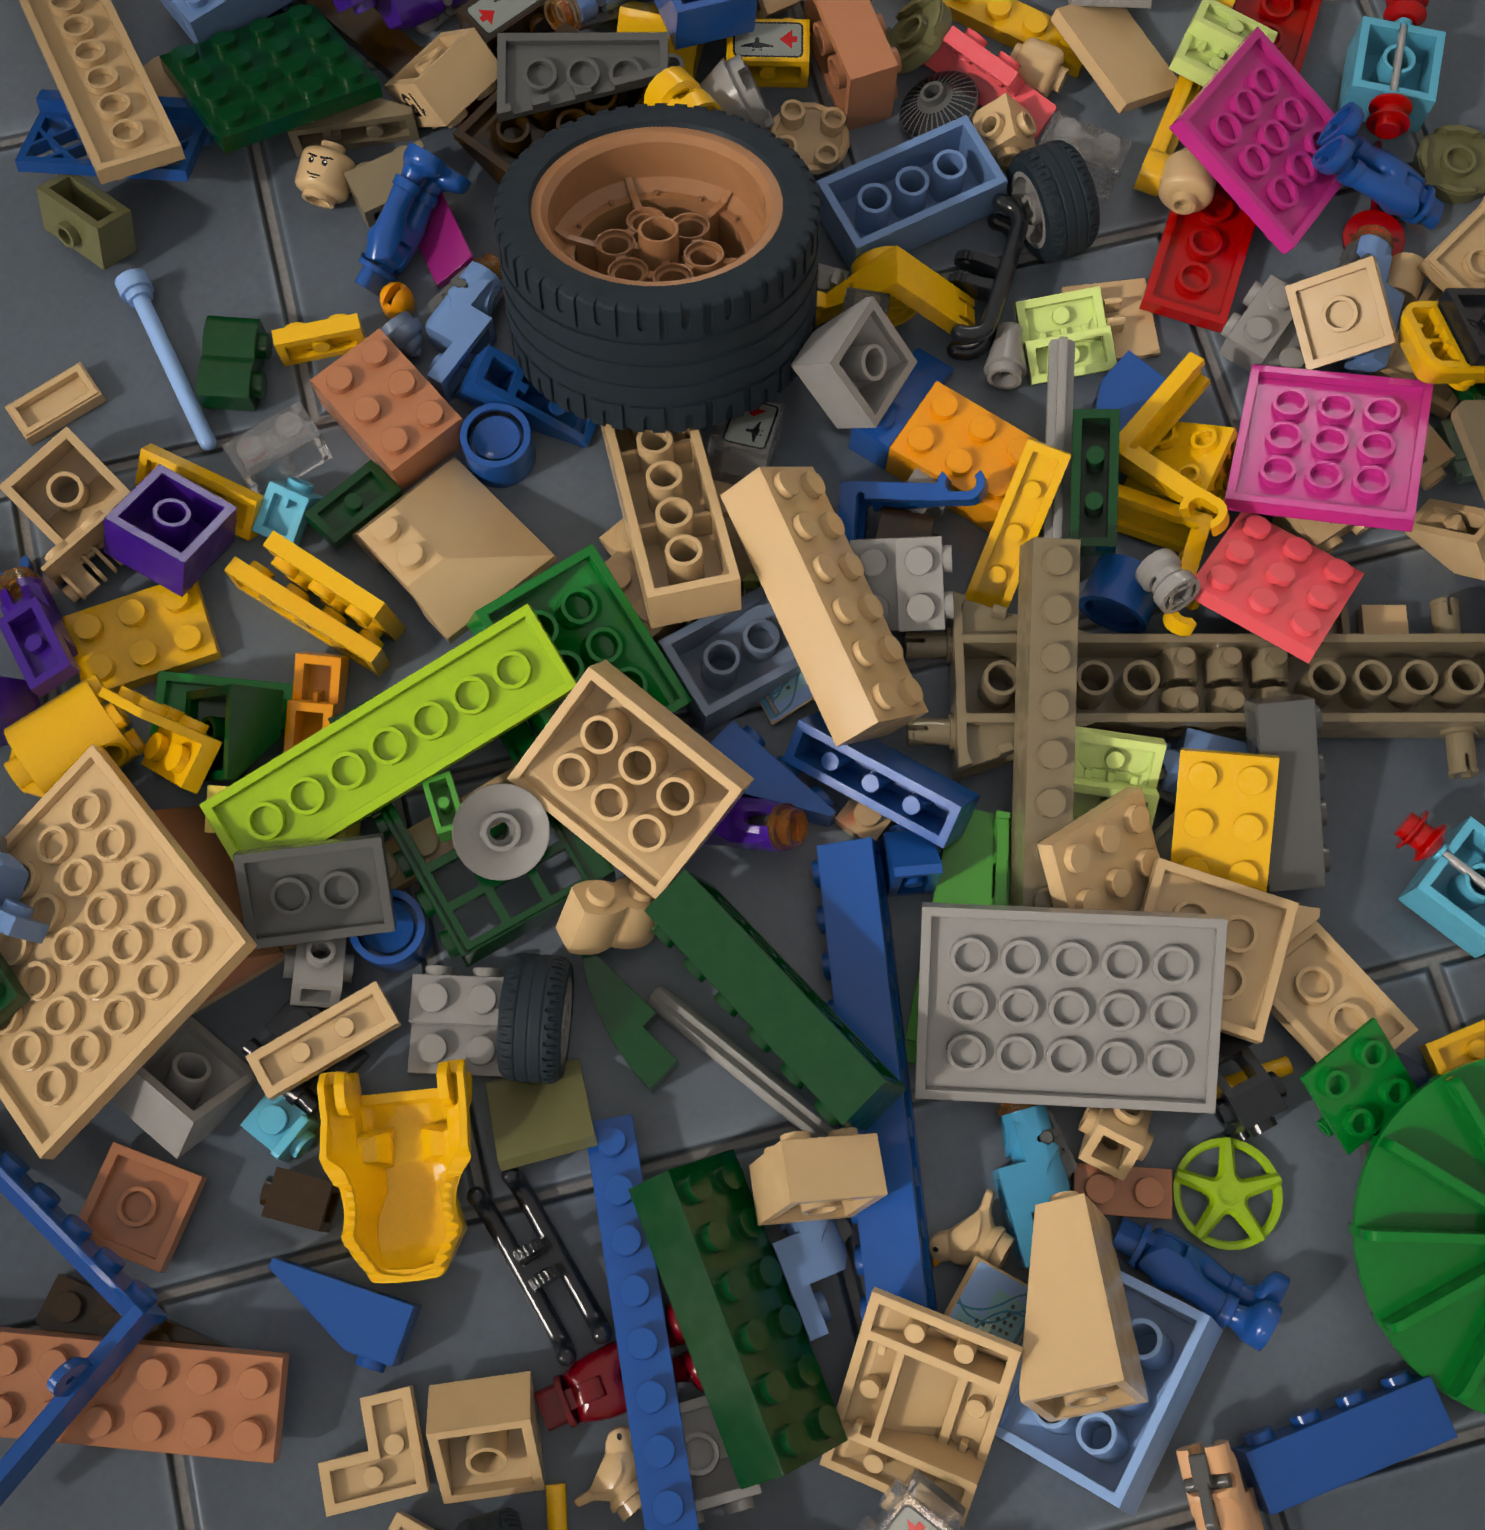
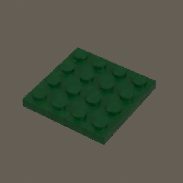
[159,4,383,154]

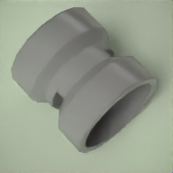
[1135,548,1201,614]

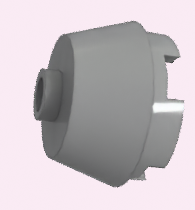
[700,53,775,129]

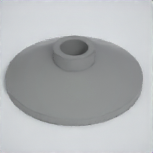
[452,783,550,881]

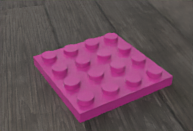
[1169,27,1342,255]
[1224,364,1434,532]

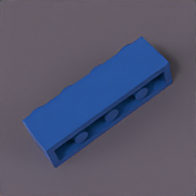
[782,711,981,849]
[1232,1369,1458,1515]

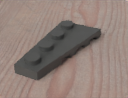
[497,32,669,122]

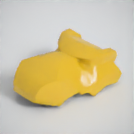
[317,1059,473,1283]

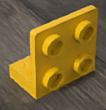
[1124,421,1238,530]
[98,686,222,794]

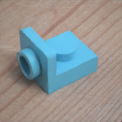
[252,476,323,546]
[240,1095,320,1162]

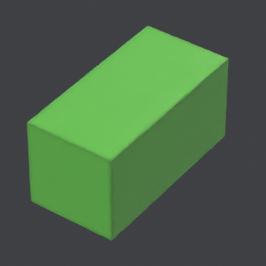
[422,771,461,843]

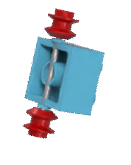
[1337,0,1446,140]
[1394,810,1485,958]

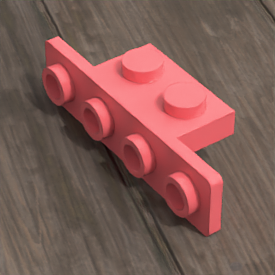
[923,26,1057,141]

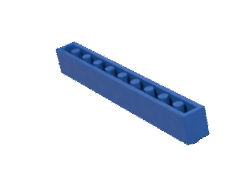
[812,837,938,1322]

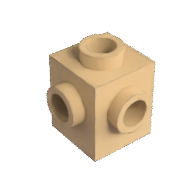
[972,93,1037,172]
[1078,1107,1154,1181]

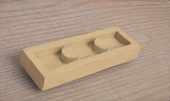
[245,981,402,1101]

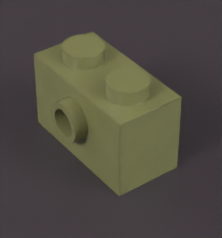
[36,174,137,270]

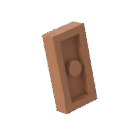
[1071,1163,1172,1220]

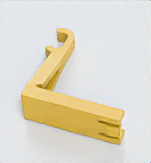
[816,245,975,335]
[1119,352,1230,537]
[1117,484,1213,636]

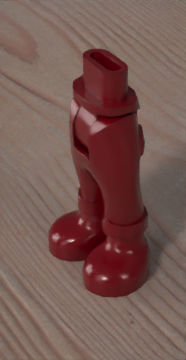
[534,1301,704,1432]

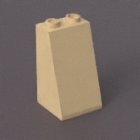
[1019,1191,1149,1422]

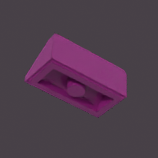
[419,193,474,288]

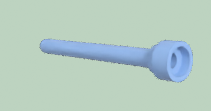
[114,268,217,451]

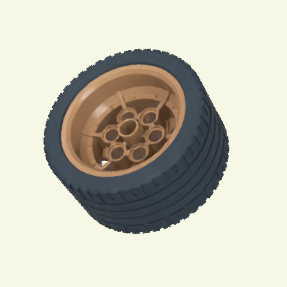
[493,103,820,433]

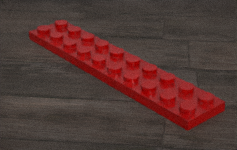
[1139,0,1322,333]

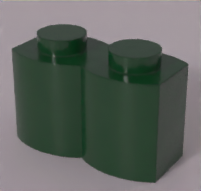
[196,315,273,412]

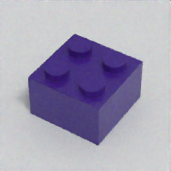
[104,464,237,597]

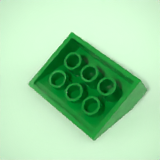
[467,543,692,736]

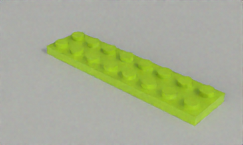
[199,603,577,864]

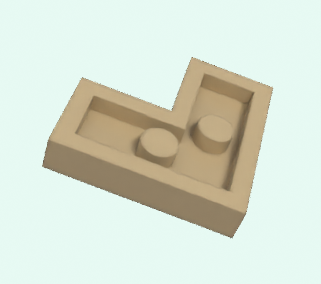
[318,1385,431,1517]

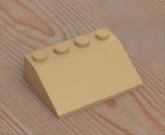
[507,660,755,899]

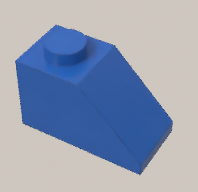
[880,824,943,897]

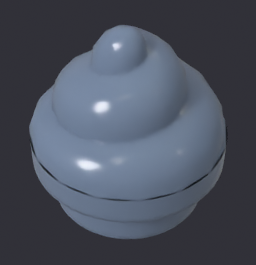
[381,311,423,357]

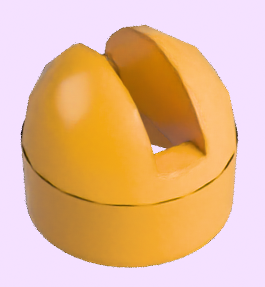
[379,281,416,319]

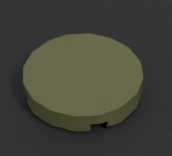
[886,0,952,74]
[1412,124,1485,204]

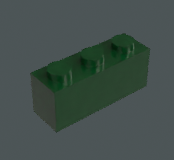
[1070,409,1120,556]

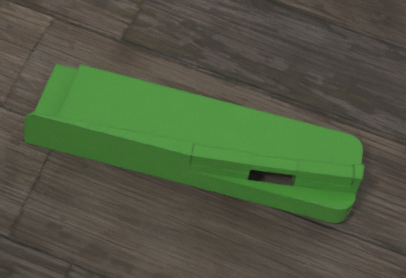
[905,809,1012,1064]

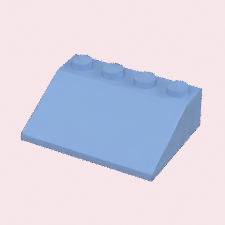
[995,1271,1223,1517]

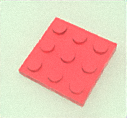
[1194,512,1365,664]

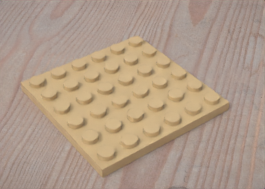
[0,744,257,1160]

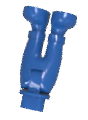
[1311,102,1444,230]
[355,142,472,297]
[1112,1217,1290,1351]

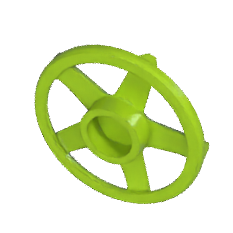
[1172,1137,1283,1250]

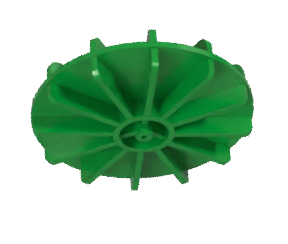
[1348,1058,1485,1414]

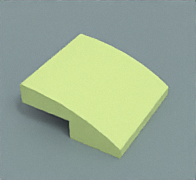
[1168,0,1278,87]
[1013,286,1117,386]
[1073,726,1167,827]

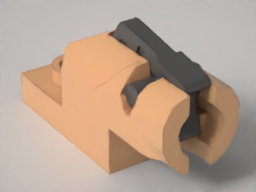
[1176,1439,1264,1530]

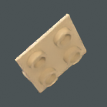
[40,507,125,603]

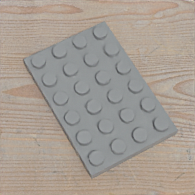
[915,902,1228,1114]

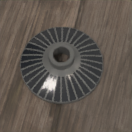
[899,71,979,139]

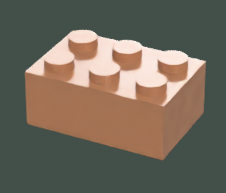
[804,0,902,131]
[310,328,463,493]

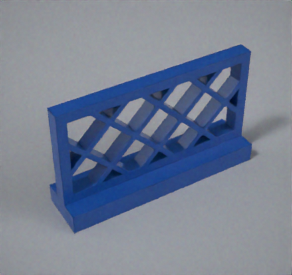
[15,89,214,182]

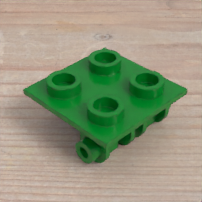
[1299,1017,1418,1155]

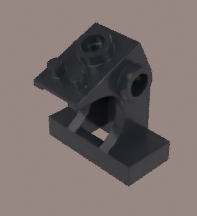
[1214,1032,1288,1142]

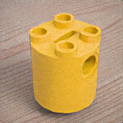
[4,673,146,797]

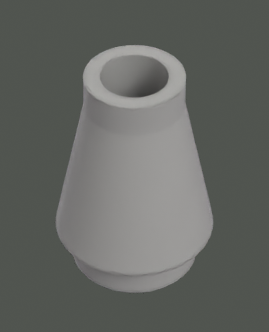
[984,322,1027,390]

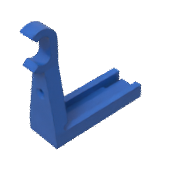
[838,470,988,544]

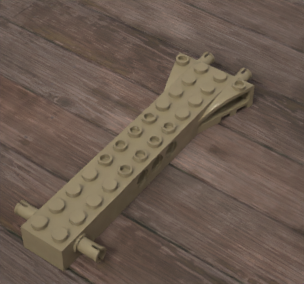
[903,591,1485,781]

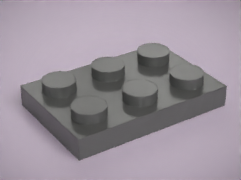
[232,833,397,949]

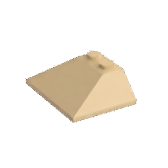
[352,456,557,644]
[819,1286,1023,1527]

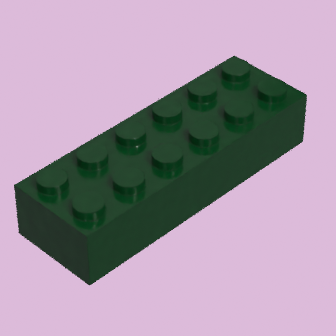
[644,869,907,1131]
[628,1149,848,1490]

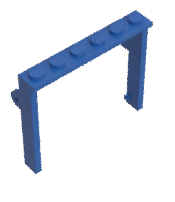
[0,1147,167,1506]

